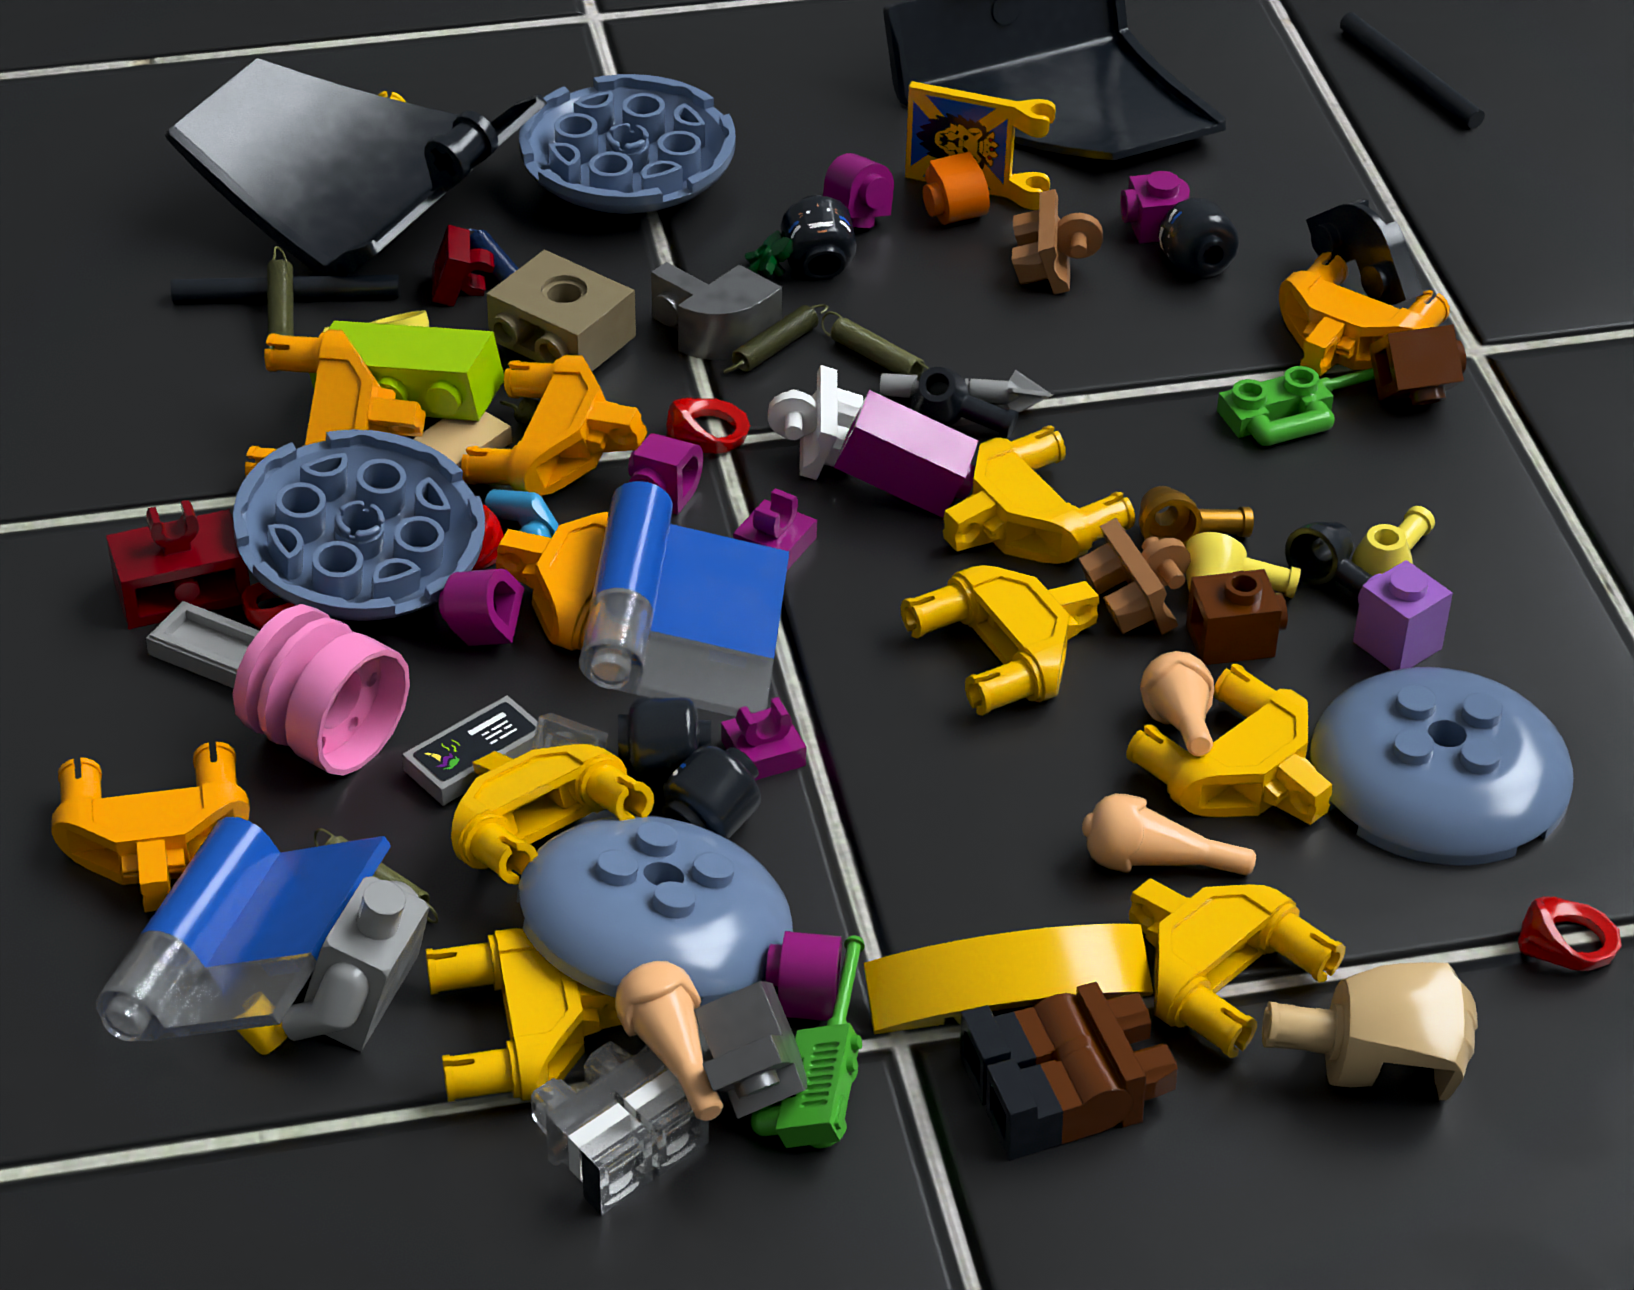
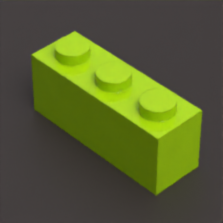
[309,321,504,421]

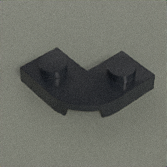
[1306,199,1423,306]

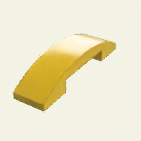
[863,924,1153,1034]

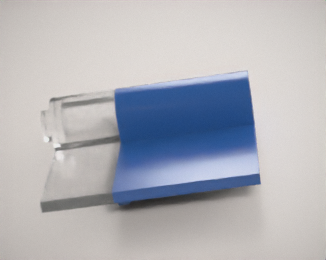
[579,481,789,717]
[96,817,391,1042]

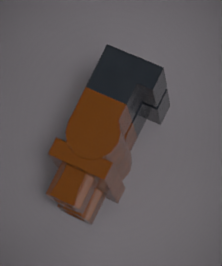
[960,981,1178,1161]

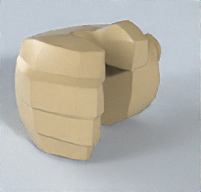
[1262,962,1478,1100]

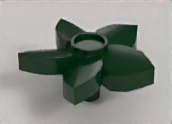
[745,230,793,278]

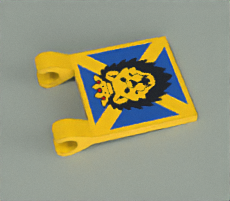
[905,81,1056,210]

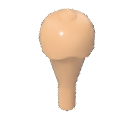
[1140,651,1214,756]
[1082,793,1256,876]
[615,961,723,1121]

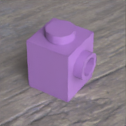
[1353,560,1453,671]

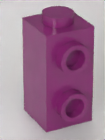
[834,390,978,518]

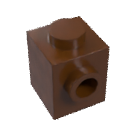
[1369,324,1467,406]
[1186,569,1288,665]

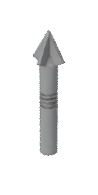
[880,370,1053,412]

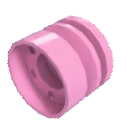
[233,604,410,776]

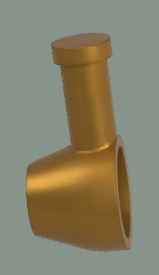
[1139,486,1254,547]

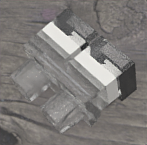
[531,1041,709,1216]

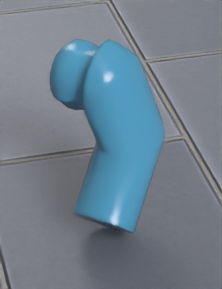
[485,489,559,538]

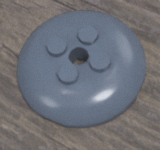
[519,74,736,214]
[233,429,485,621]
[1309,667,1574,865]
[517,815,793,1007]

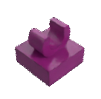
[733,488,817,571]
[721,697,807,780]

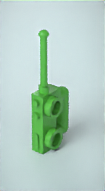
[1217,366,1375,446]
[750,935,865,1148]

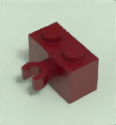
[106,500,250,629]

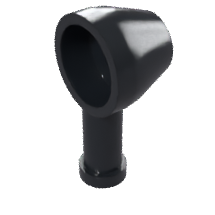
[910,367,1019,439]
[1285,522,1372,596]

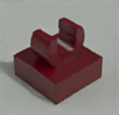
[432,224,494,307]

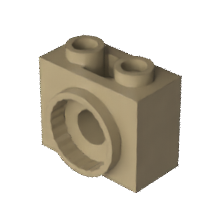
[486,249,636,371]

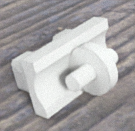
[768,365,863,480]

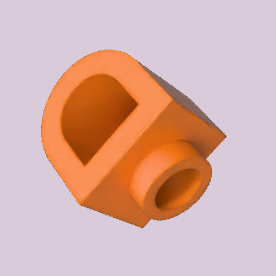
[923,151,990,225]

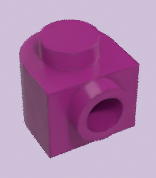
[823,153,894,228]
[1120,171,1190,244]
[628,433,703,515]
[439,568,524,646]
[766,931,842,1021]

